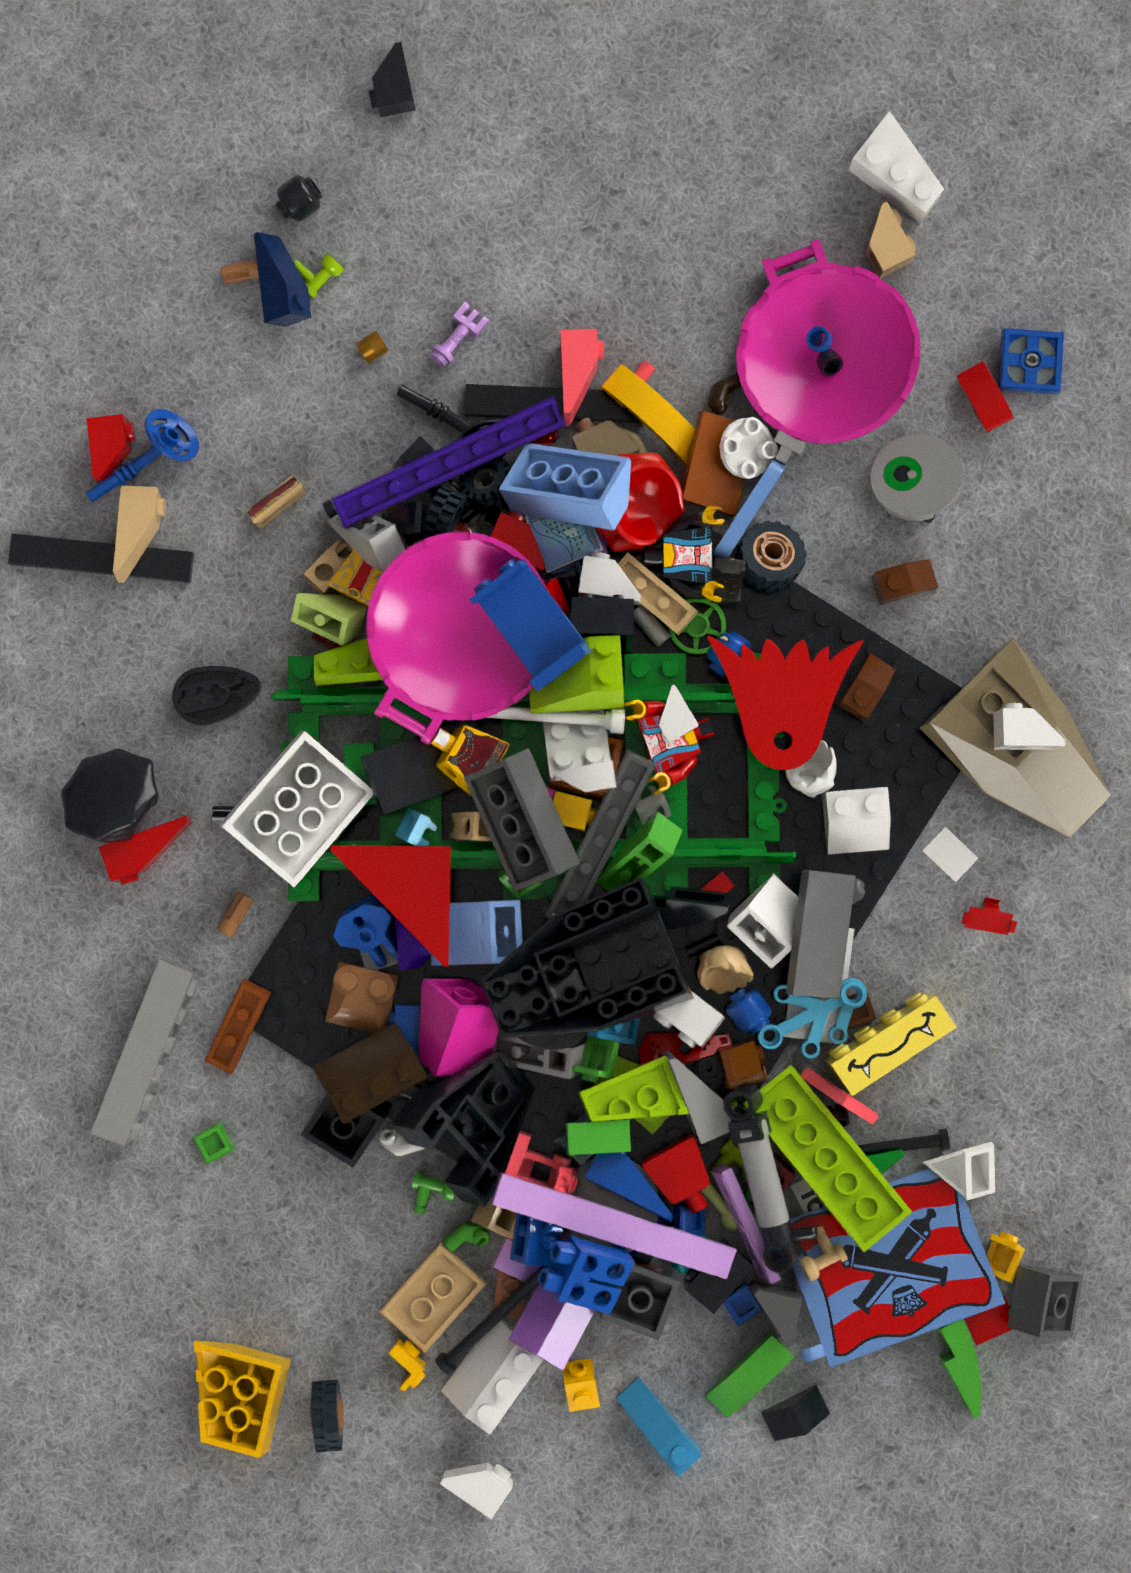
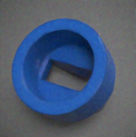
[806,326,833,352]

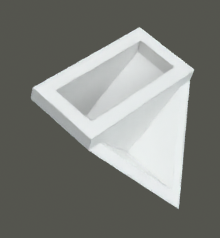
[923,1142,995,1201]

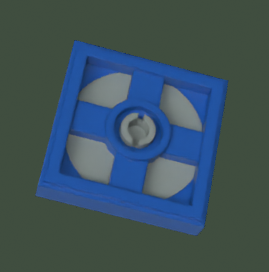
[998,328,1064,394]

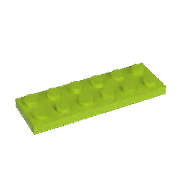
[743,1065,912,1253]

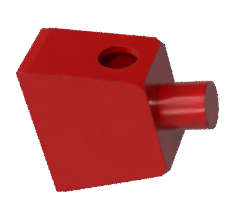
[641,1133,711,1214]

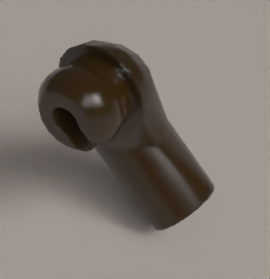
[707,373,742,415]

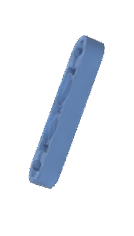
[712,459,786,564]

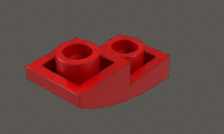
[956,361,1014,433]

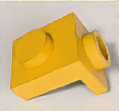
[987,1231,1025,1284]
[389,1338,426,1392]
[563,1358,600,1412]

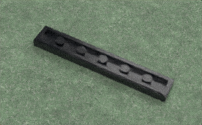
[464,384,643,424]
[8,534,194,583]

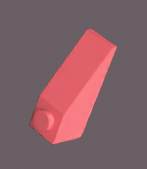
[560,329,604,427]

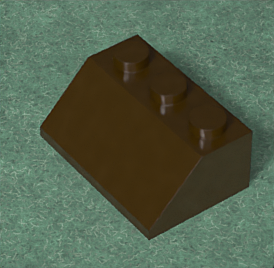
[312,1022,428,1124]

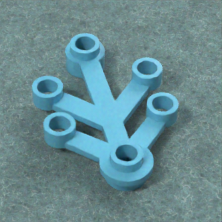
[757,978,867,1058]

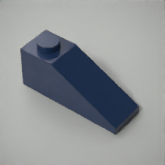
[254,232,311,327]

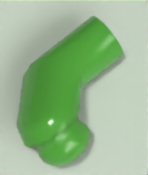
[443,1222,490,1252]

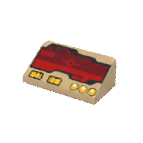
[246,476,307,528]

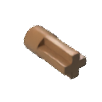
[221,259,259,284]
[217,891,254,937]

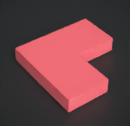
[801,1068,879,1125]

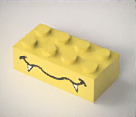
[825,992,957,1096]

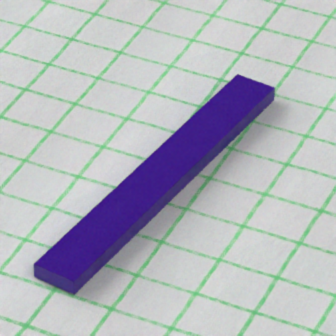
[331,397,566,528]

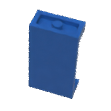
[469,559,592,691]

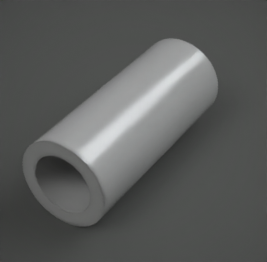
[634,604,671,648]

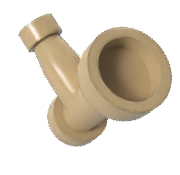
[799,1226,848,1282]

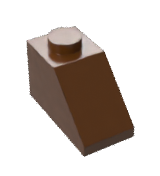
[871,559,938,605]
[837,653,896,721]
[717,1039,766,1083]

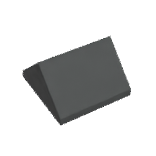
[749,1280,802,1347]

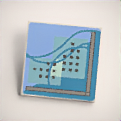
[525,516,604,573]

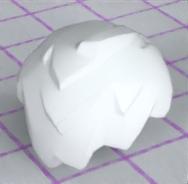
[786,740,836,798]

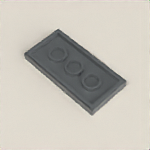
[786,869,856,999]

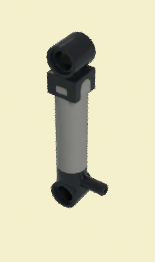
[723,1083,818,1273]

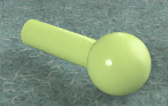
[701,1184,737,1231]

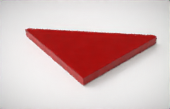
[330,845,451,967]

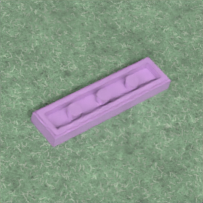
[712,1164,781,1285]

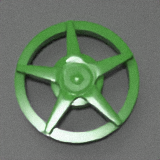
[669,598,726,655]

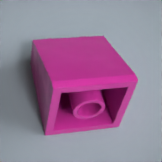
[419,979,499,1077]

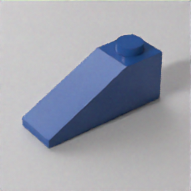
[585,1152,673,1223]

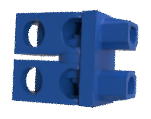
[537,1236,635,1314]

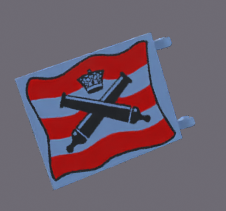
[777,1168,1005,1368]

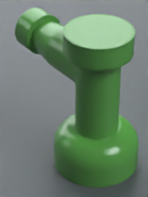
[412,1170,455,1214]

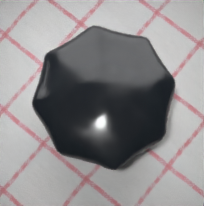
[61,748,158,843]

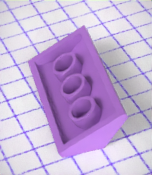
[508,1231,620,1371]

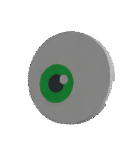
[870,434,963,521]

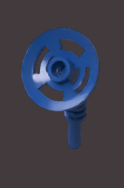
[85,409,199,502]

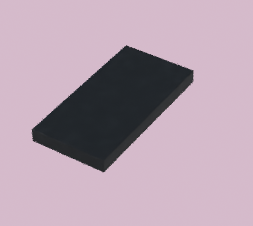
[360,720,479,816]

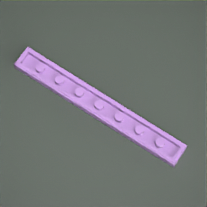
[491,1172,737,1279]

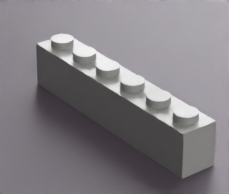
[90,959,200,1147]

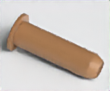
[724,1066,769,1089]

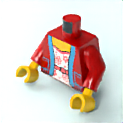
[624,700,714,795]

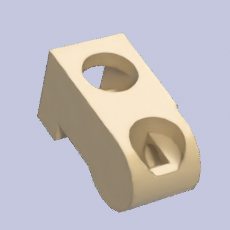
[304,538,353,594]
[449,812,492,841]

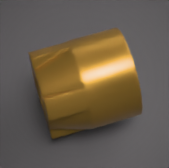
[356,330,388,363]

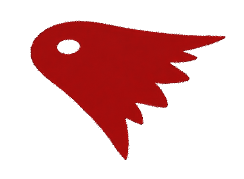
[707,636,864,770]

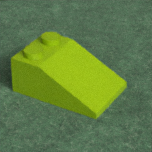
[529,635,624,714]

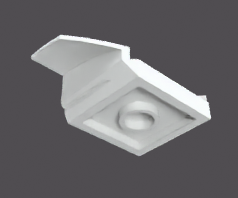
[543,709,616,792]

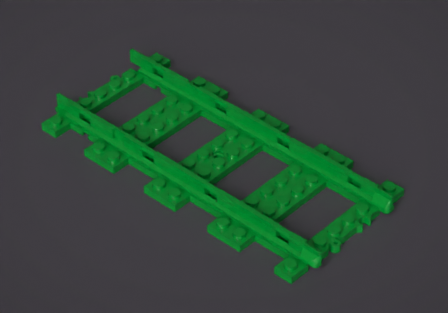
[271,653,796,901]

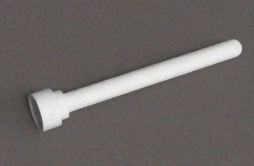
[486,707,625,734]

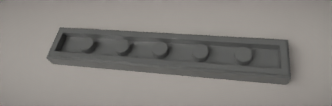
[544,750,656,919]

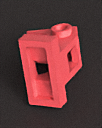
[505,1130,578,1194]

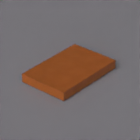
[681,411,745,517]

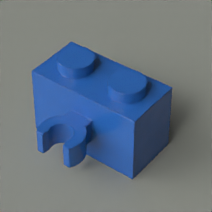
[510,1213,563,1267]

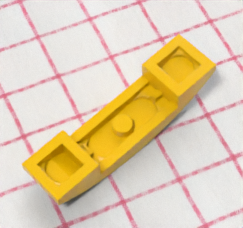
[601,364,695,466]

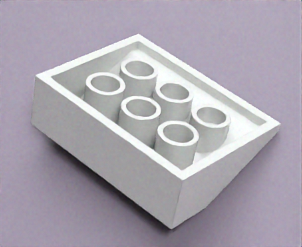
[220,731,374,887]

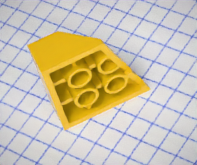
[193,1340,291,1458]

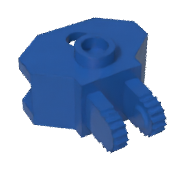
[333,894,398,968]

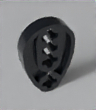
[172,666,262,726]

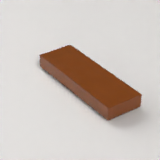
[204,979,272,1075]

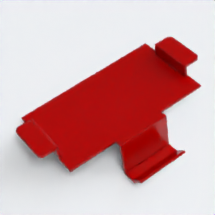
[962,897,1017,935]

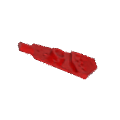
[638,1032,732,1065]

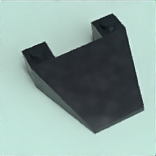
[391,1049,535,1207]

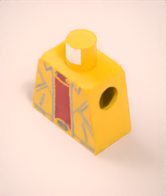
[328,549,383,607]

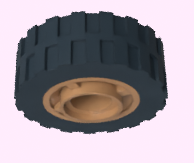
[735,520,807,592]
[310,1379,344,1453]

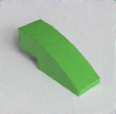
[938,1319,981,1419]
[705,1330,794,1417]

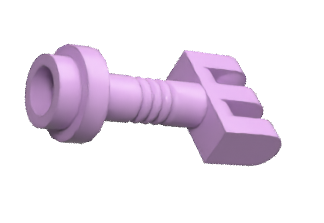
[430,302,490,367]

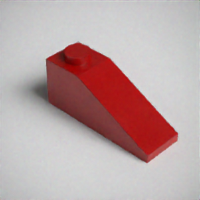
[99,816,193,886]

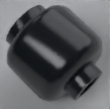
[276,175,322,221]

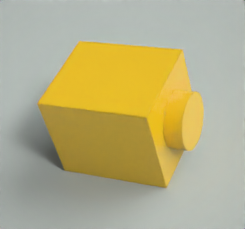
[553,791,596,831]

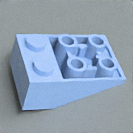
[431,900,523,966]

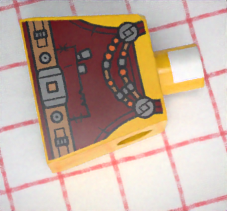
[430,725,510,797]

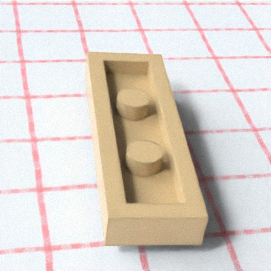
[618,552,698,635]

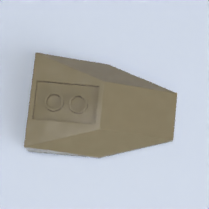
[920,638,1111,838]

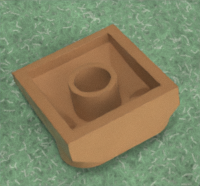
[325,961,399,1033]

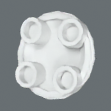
[719,417,778,479]

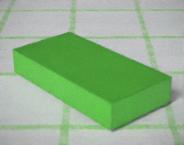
[566,1120,631,1155]

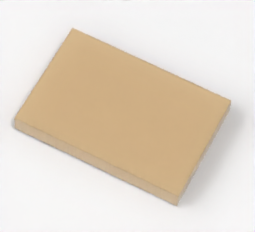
[379,1241,487,1353]

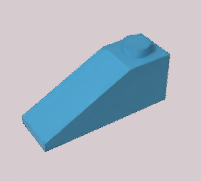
[616,1377,702,1477]

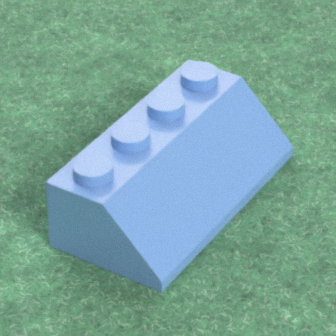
[499,443,631,530]

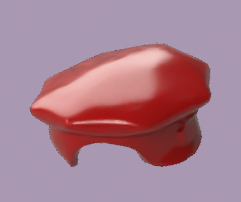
[595,452,684,552]

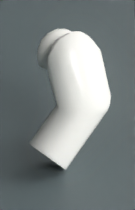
[379,1128,425,1156]

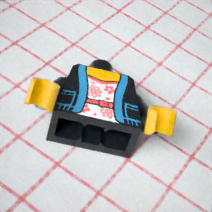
[644,506,724,602]

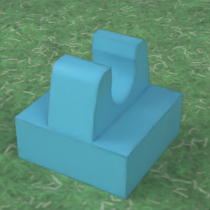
[395,808,437,846]

